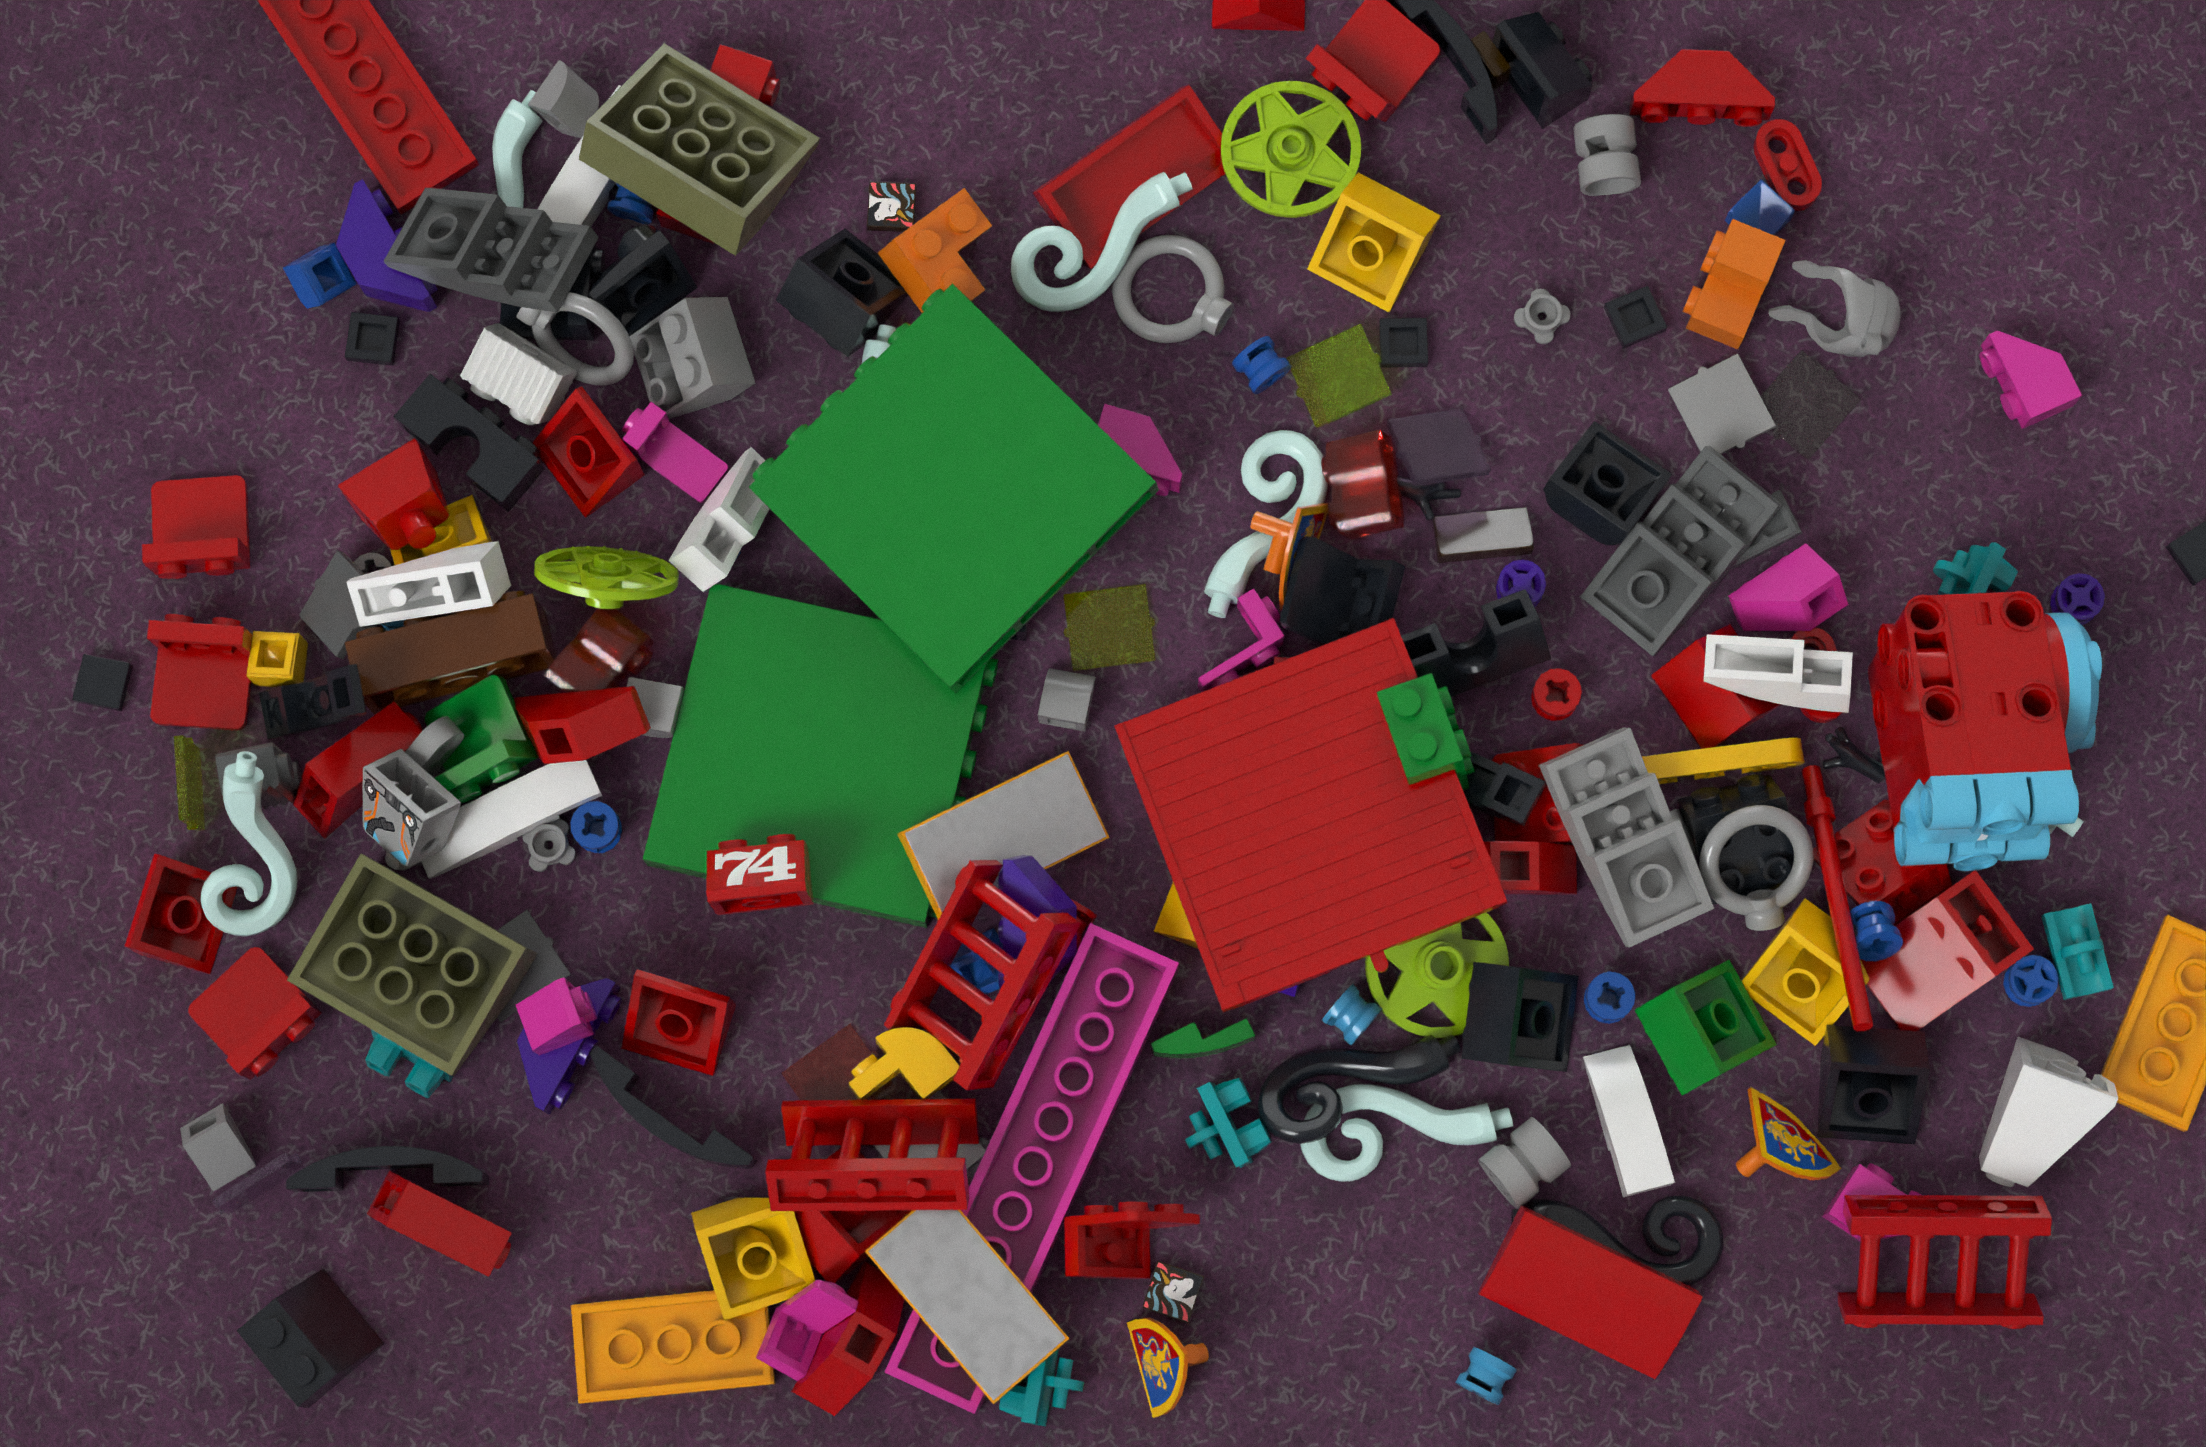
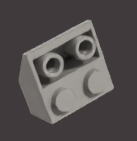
[630,297,755,419]

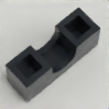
[393,374,545,512]
[1401,589,1551,697]

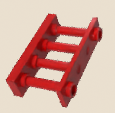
[884,860,1081,1090]
[765,1099,980,1211]
[1838,1195,2052,1329]

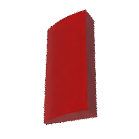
[1032,85,1225,269]
[1478,1205,1703,1379]

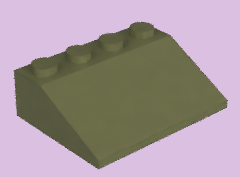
[579,43,820,256]
[287,854,538,1076]

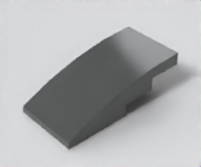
[384,187,599,313]
[1580,446,1783,656]

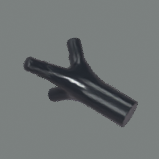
[1384,472,1461,521]
[1823,727,1885,784]

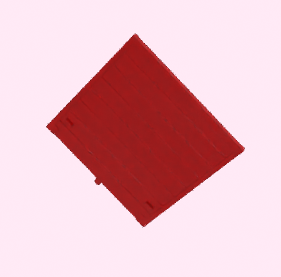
[1114,618,1508,1012]

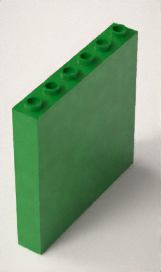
[749,283,1159,694]
[643,584,999,928]

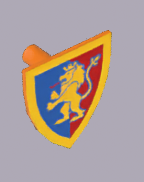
[1250,503,1330,610]
[1736,1087,1842,1180]
[1127,1318,1209,1418]

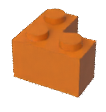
[878,188,992,313]
[1682,219,1786,349]

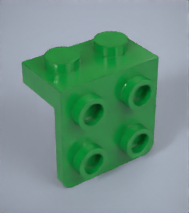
[1376,673,1475,791]
[425,675,538,804]

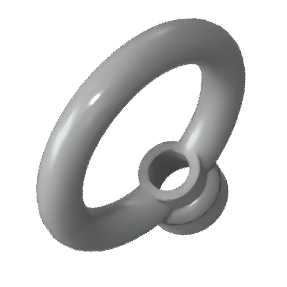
[1112,235,1234,344]
[516,292,634,386]
[1699,805,1814,931]

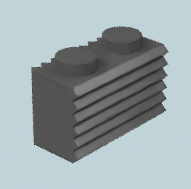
[215,742,302,810]

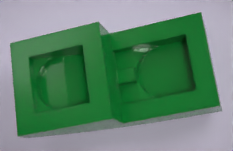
[1150,1018,1255,1058]

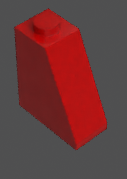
[294,702,423,839]
[367,1170,512,1277]

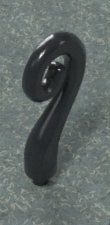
[1257,1034,1461,1144]
[1511,1195,1724,1286]

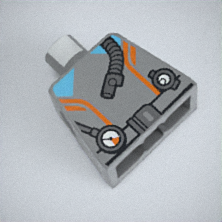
[363,749,461,870]

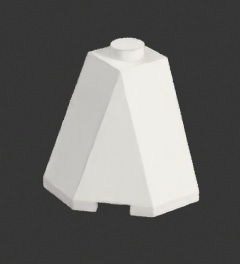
[1979,1037,2118,1187]

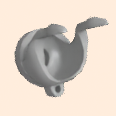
[1769,260,1901,357]

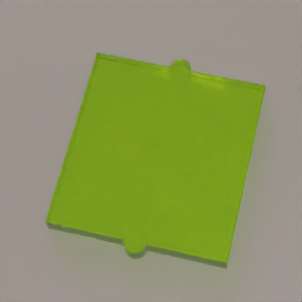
[1286,324,1392,428]
[1063,584,1156,671]
[174,735,205,831]

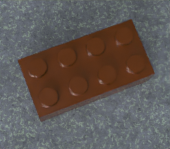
[345,591,559,714]

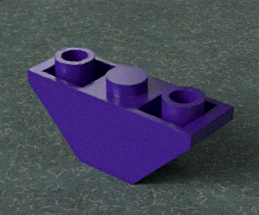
[336,179,438,312]
[998,855,1077,989]
[517,978,622,1115]

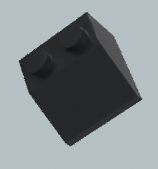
[1493,12,1592,129]
[776,228,908,357]
[1461,962,1579,1072]
[1817,1025,1930,1144]
[237,1269,385,1408]

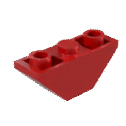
[1629,49,1775,127]
[514,686,651,764]
[1484,841,1577,895]
[791,1262,904,1416]

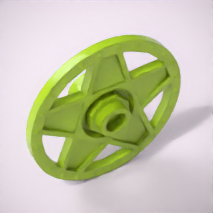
[1221,81,1361,218]
[534,546,679,609]
[1365,912,1509,1038]

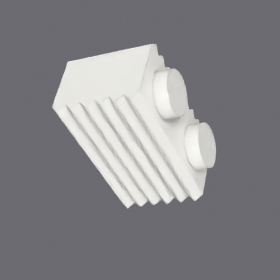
[460,323,577,425]

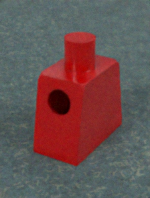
[338,438,450,550]

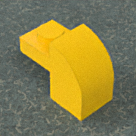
[848,1027,959,1100]

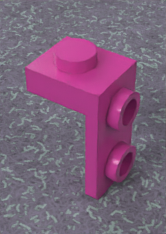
[622,402,728,503]
[1198,588,1284,692]
[756,1280,859,1381]

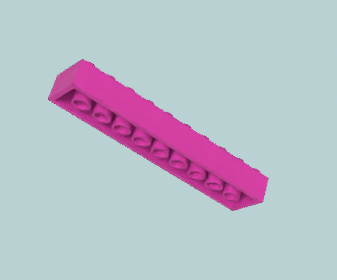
[884,923,1179,1415]

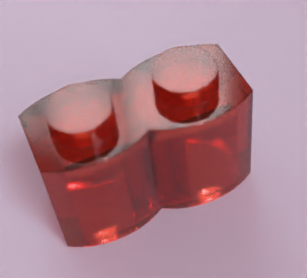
[1321,430,1404,540]
[545,608,654,693]

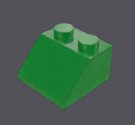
[1635,960,1777,1095]

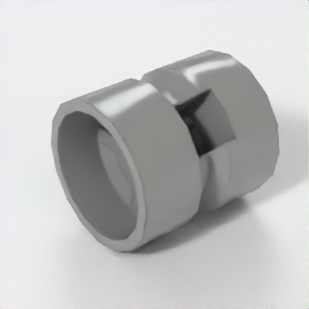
[1573,114,1641,196]
[1478,1117,1571,1209]

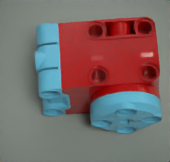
[1868,591,2102,871]

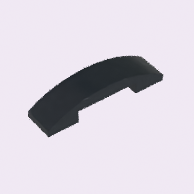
[1387,0,1497,145]
[259,664,367,739]
[1463,751,1547,826]
[590,1046,757,1169]
[286,1146,489,1192]

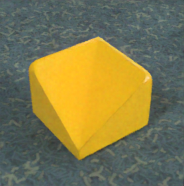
[246,631,308,687]

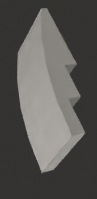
[1539,727,1714,947]

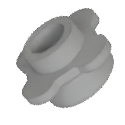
[1514,289,1570,344]
[522,819,576,872]

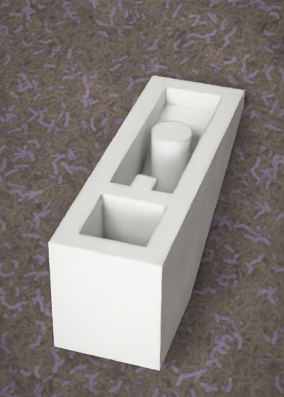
[346,541,511,627]

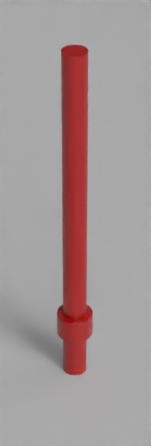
[1802,765,1873,1031]

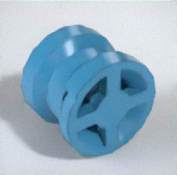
[1322,984,1382,1046]
[1455,1347,1517,1405]

